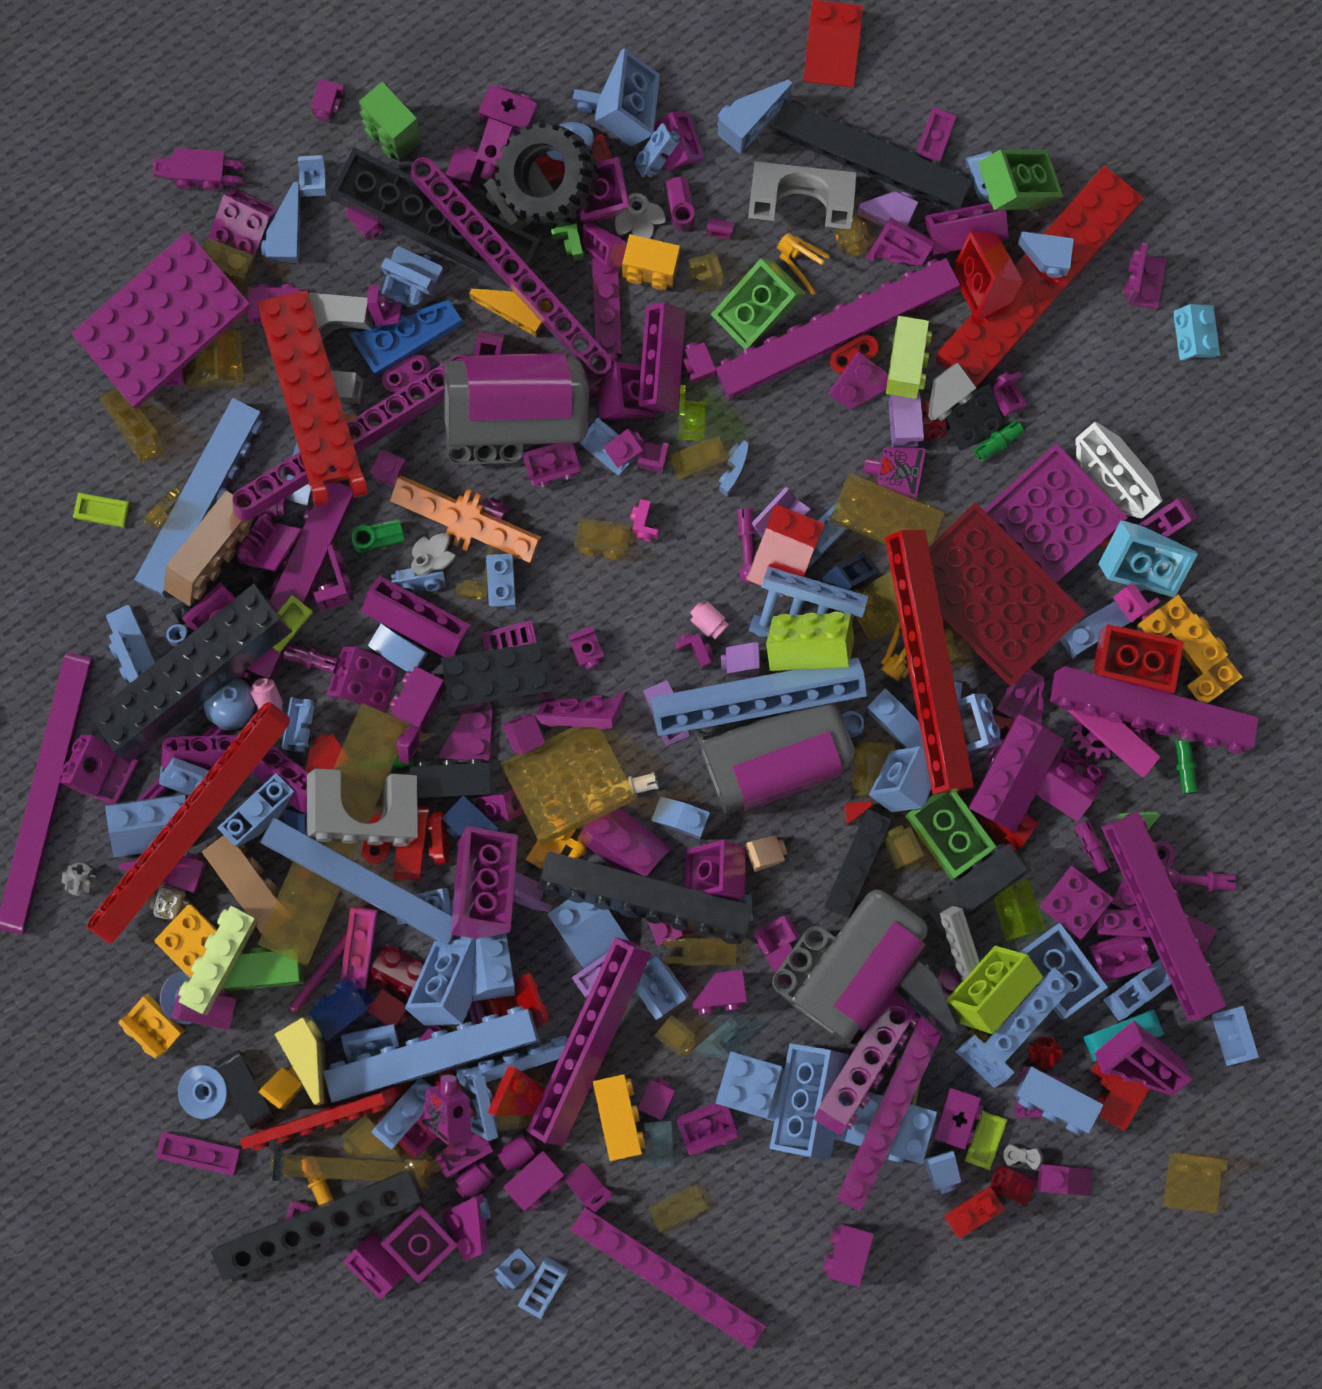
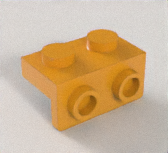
[118,994,185,1059]

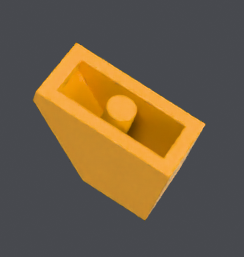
[259,1067,304,1109]

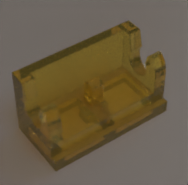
[688,252,723,292]

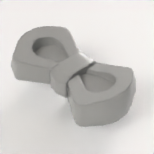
[1003,1143,1043,1170]

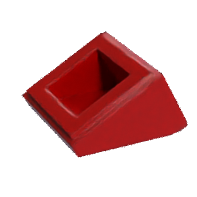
[844,801,872,826]

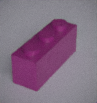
[925,203,1009,254]

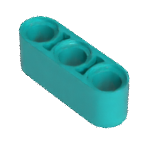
[1083,1009,1164,1062]

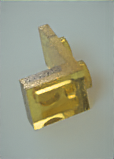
[456,546,495,601]

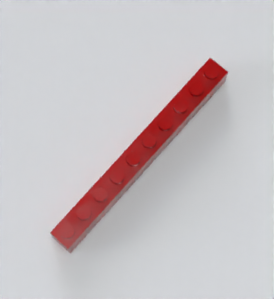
[885,529,974,794]

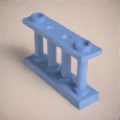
[749,567,868,637]

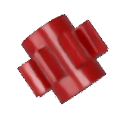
[1029,1036,1062,1069]

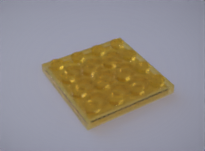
[500,727,637,846]

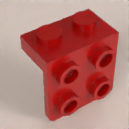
[483,973,549,1028]

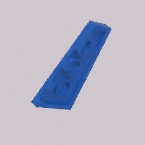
[348,300,463,377]

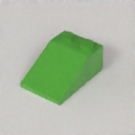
[711,258,806,349]

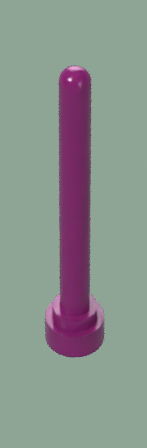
[289,904,366,1012]

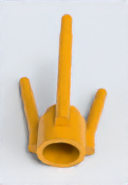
[777,232,830,295]
[881,622,910,681]

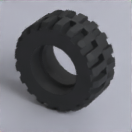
[495,122,598,225]

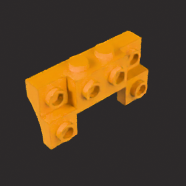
[1137,595,1242,704]

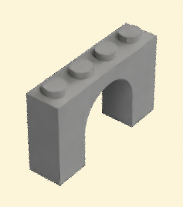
[748,162,856,229]
[309,293,373,405]
[307,769,418,847]

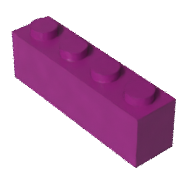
[638,302,686,413]
[361,576,471,657]

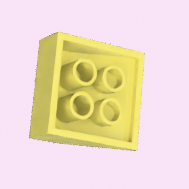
[275,1018,327,1106]

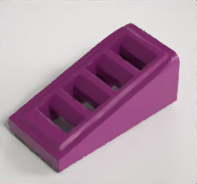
[580,221,627,268]
[481,621,537,651]

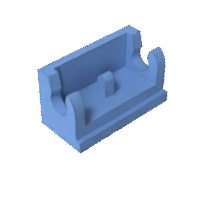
[580,417,634,476]
[1211,1006,1259,1066]

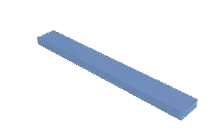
[260,818,452,945]

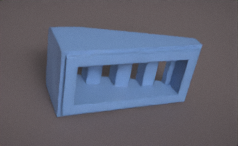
[518,1256,569,1319]

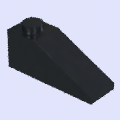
[894,959,958,1043]

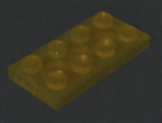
[829,473,944,547]

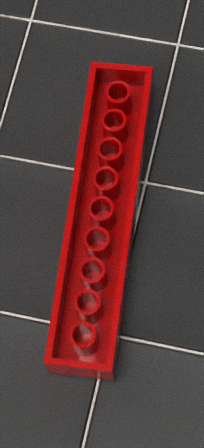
[935,165,1143,390]

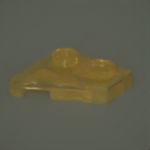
[142,486,182,529]

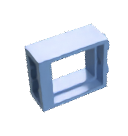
[957,694,1001,757]

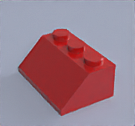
[952,230,1023,319]

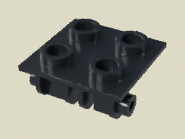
[945,384,1005,451]

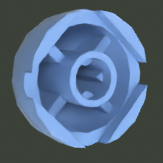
[203,678,256,730]

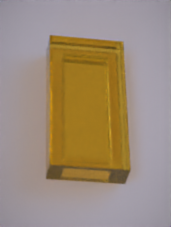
[648,1185,708,1232]

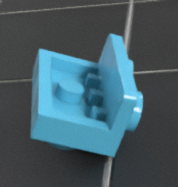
[1174,304,1220,360]

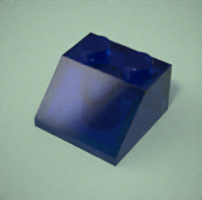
[310,976,374,1042]

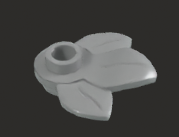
[615,193,665,239]
[411,533,456,576]

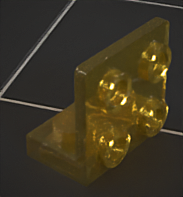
[853,571,901,641]
[1163,1153,1227,1213]

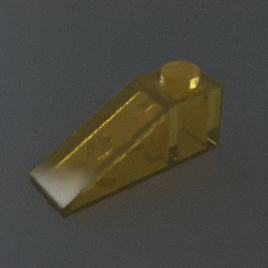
[99,388,164,464]

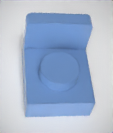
[573,89,601,126]

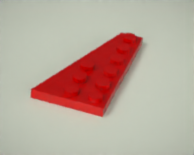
[240,1081,411,1151]

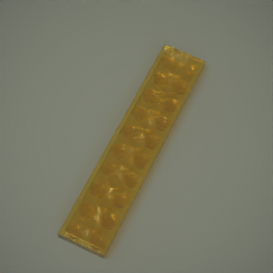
[257,703,410,965]

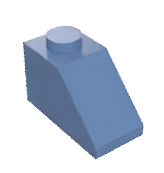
[1018,232,1074,278]
[651,797,710,840]
[924,1151,961,1194]

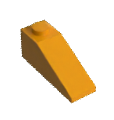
[469,289,552,337]

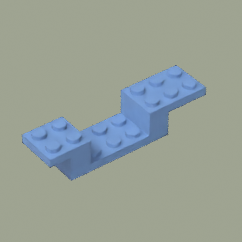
[715,1052,937,1164]

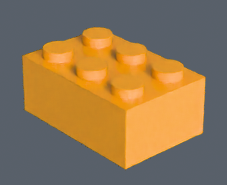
[593,1075,646,1161]

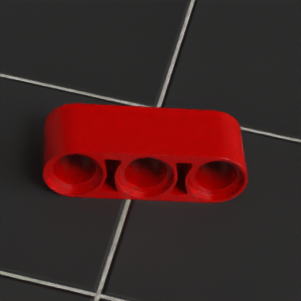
[393,805,430,882]

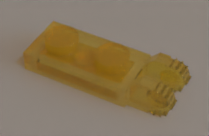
[663,938,736,965]

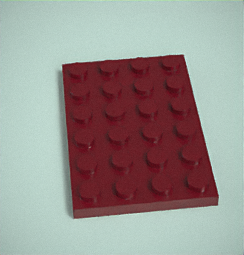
[929,502,1086,687]

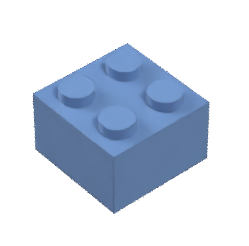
[869,746,931,812]

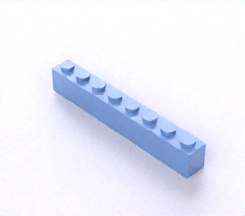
[134,398,264,598]
[650,658,867,736]
[323,1006,540,1104]

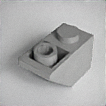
[928,363,976,421]

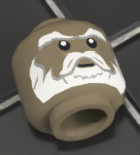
[149,884,190,921]

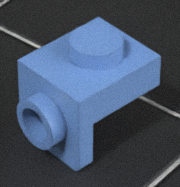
[298,155,326,197]

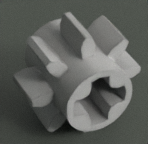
[61,863,96,896]

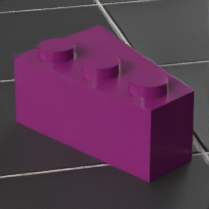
[1094,1020,1193,1096]

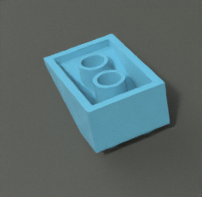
[1099,520,1198,597]

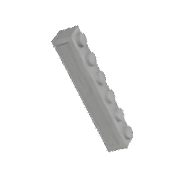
[940,906,980,983]

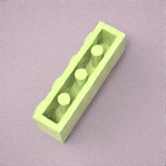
[178,906,258,1016]

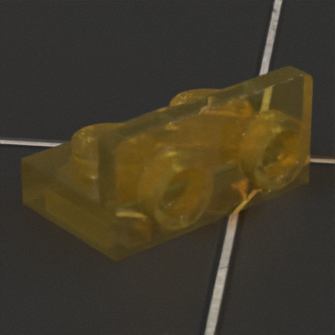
[574,518,630,560]
[852,742,895,797]

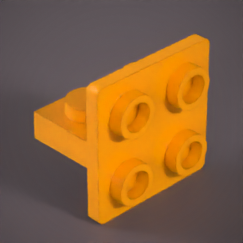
[155,904,217,977]

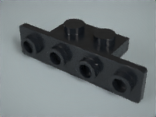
[172,557,275,625]

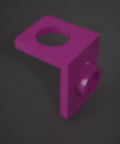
[477,788,526,822]
[564,1163,613,1213]

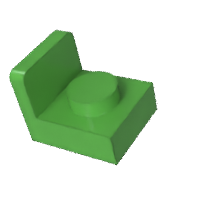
[551,223,584,261]

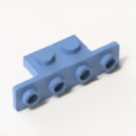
[106,605,156,683]

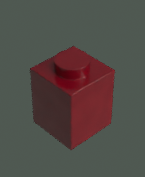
[367,989,411,1030]

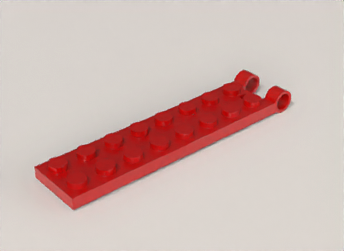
[257,290,368,507]

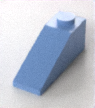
[262,182,301,263]
[1060,601,1131,659]
[866,689,924,749]

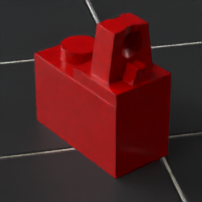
[1090,1062,1149,1131]
[943,1186,1005,1239]

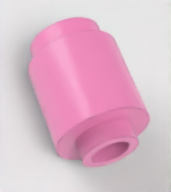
[690,602,729,640]
[250,678,283,711]

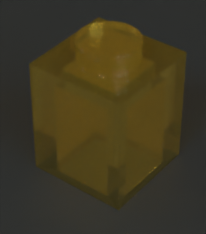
[654,1015,697,1056]

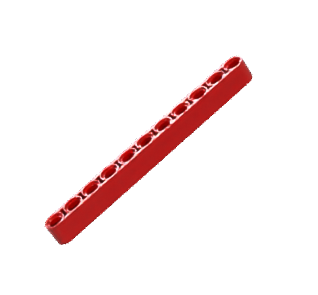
[87,702,291,944]

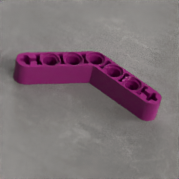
[161,735,308,813]

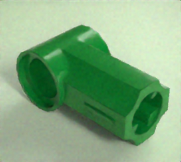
[352,519,404,554]

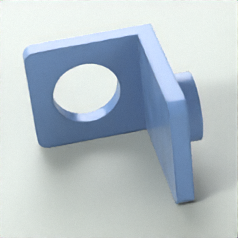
[495,1249,536,1290]

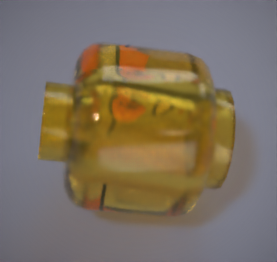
[835,216,870,257]

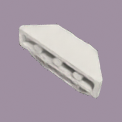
[1076,422,1162,518]

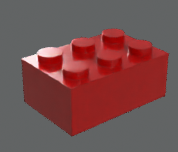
[1092,624,1184,694]

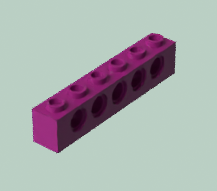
[813,991,920,1136]

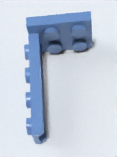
[955,968,1074,1088]
[456,1036,569,1141]

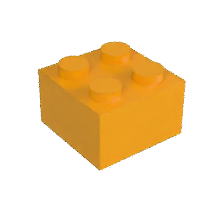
[622,234,680,290]

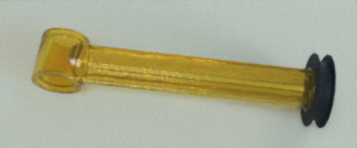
[270,1144,431,1188]

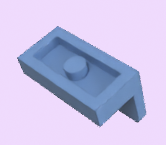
[381,247,443,295]

